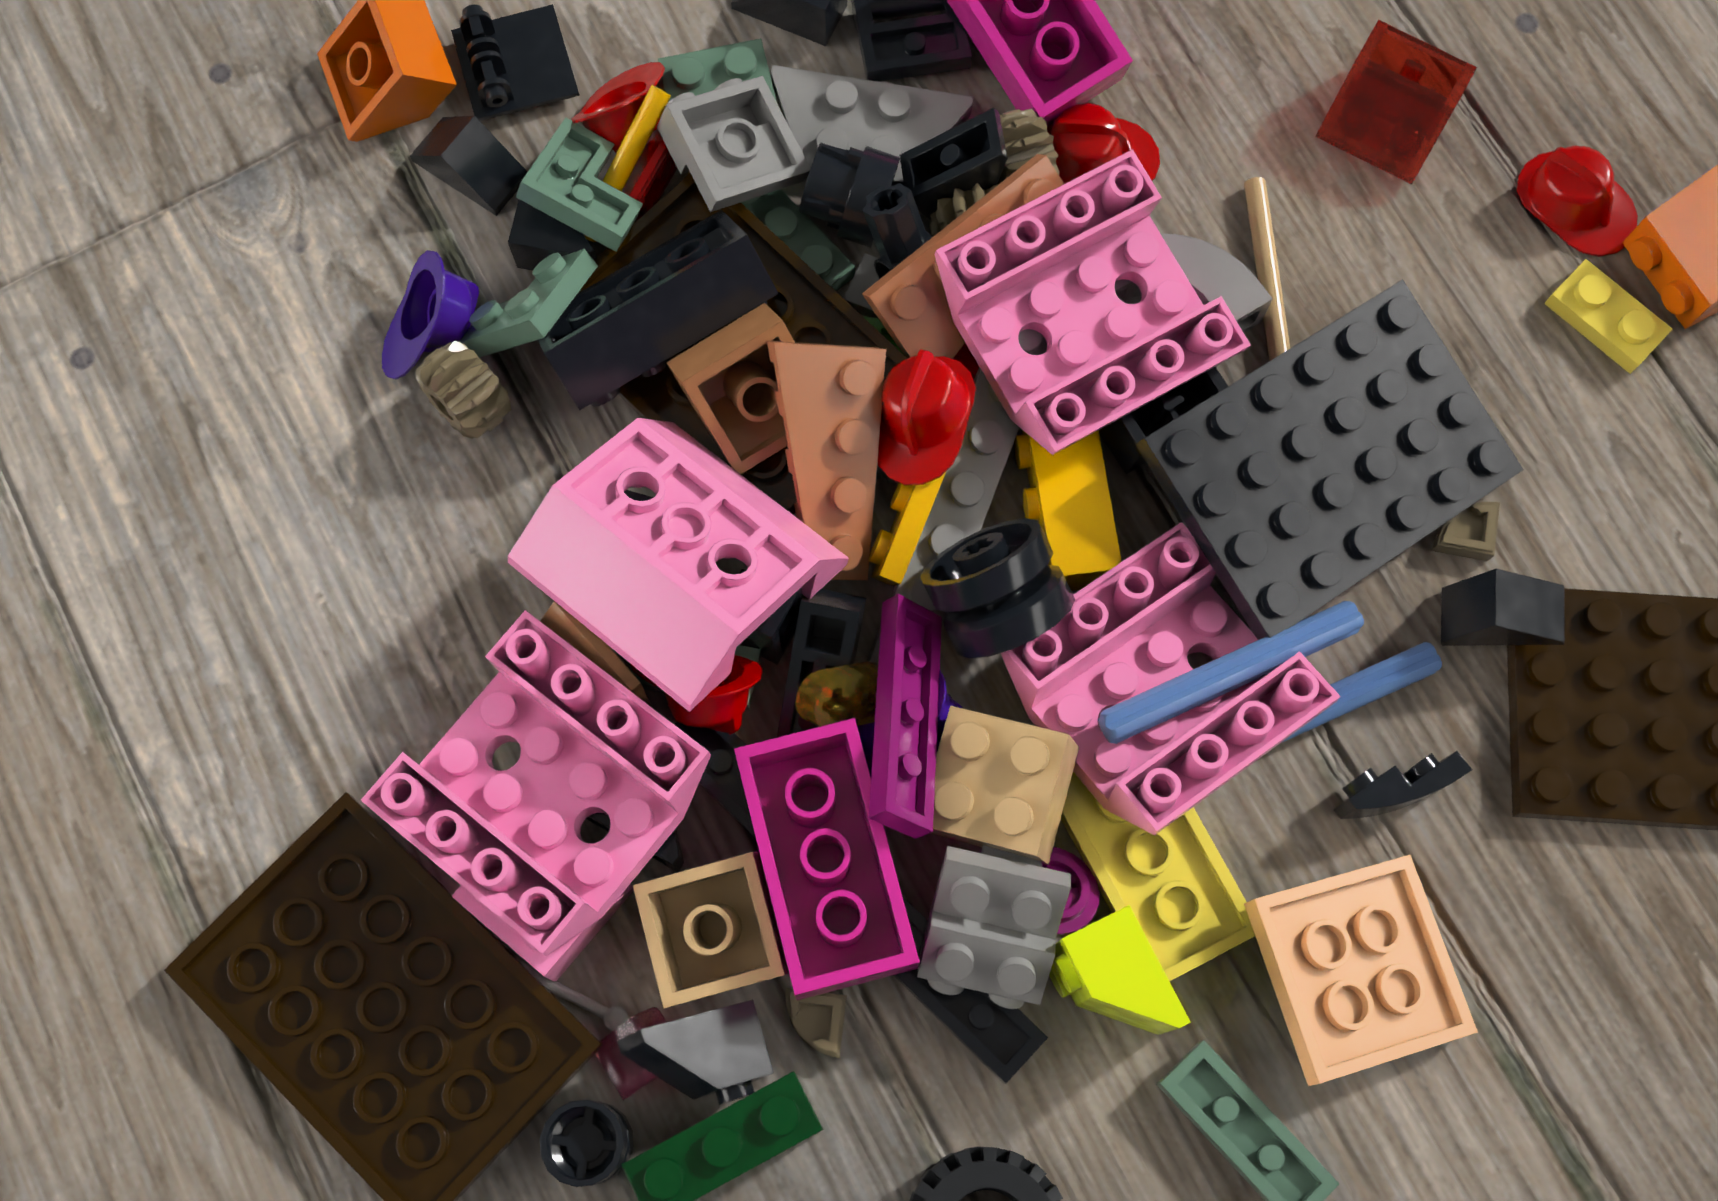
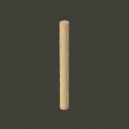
[1244,177,1290,361]

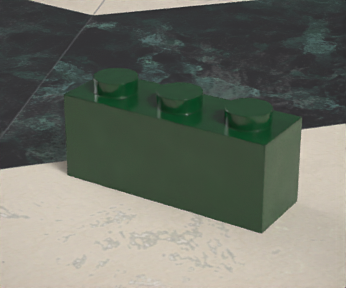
[621,1071,824,1201]

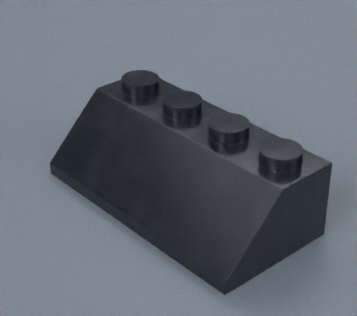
[538,210,779,410]

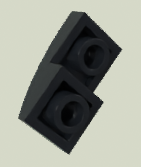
[1333,751,1473,819]

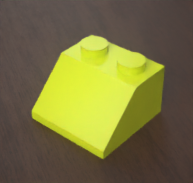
[1049,905,1191,1035]

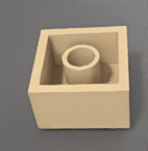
[931,706,1079,865]
[633,852,789,1009]

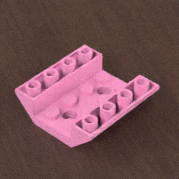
[934,149,1251,455]
[508,418,849,712]
[1000,522,1341,835]
[361,610,711,956]

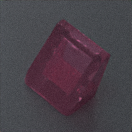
[596,1007,667,1100]

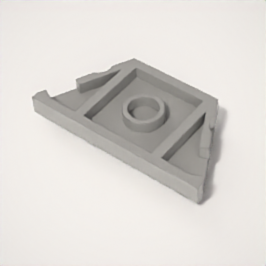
[771,65,973,186]

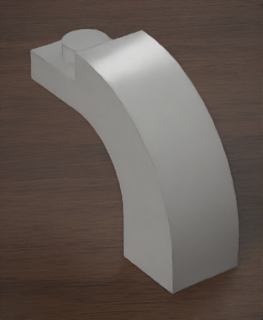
[1114,233,1273,333]

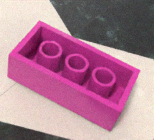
[947,0,1133,127]
[734,718,920,1001]

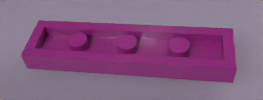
[869,593,942,839]

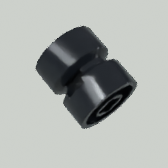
[540,1100,634,1187]

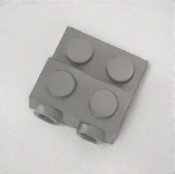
[657,76,811,212]
[917,846,1071,1009]

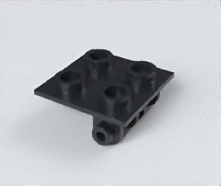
[451,4,579,121]

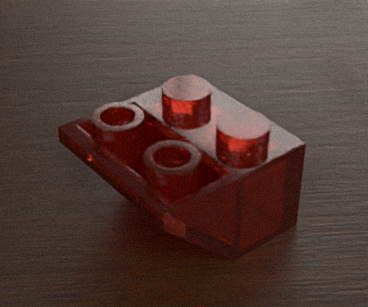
[1315,20,1477,185]

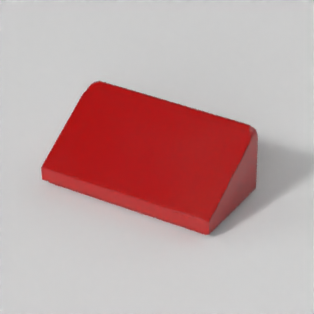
[622,129,677,223]

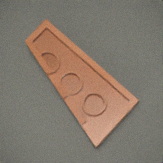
[862,154,1064,359]
[767,341,886,580]

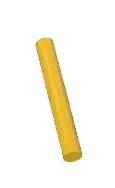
[583,85,671,242]

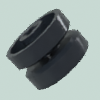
[920,518,1075,659]

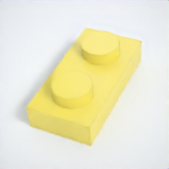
[1544,259,1673,374]

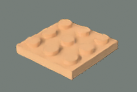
[1244,855,1478,1086]

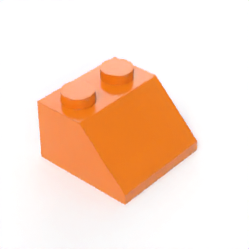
[317,0,457,142]
[1622,165,1718,329]

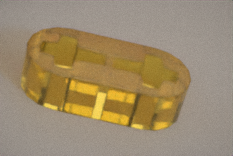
[796,661,878,727]

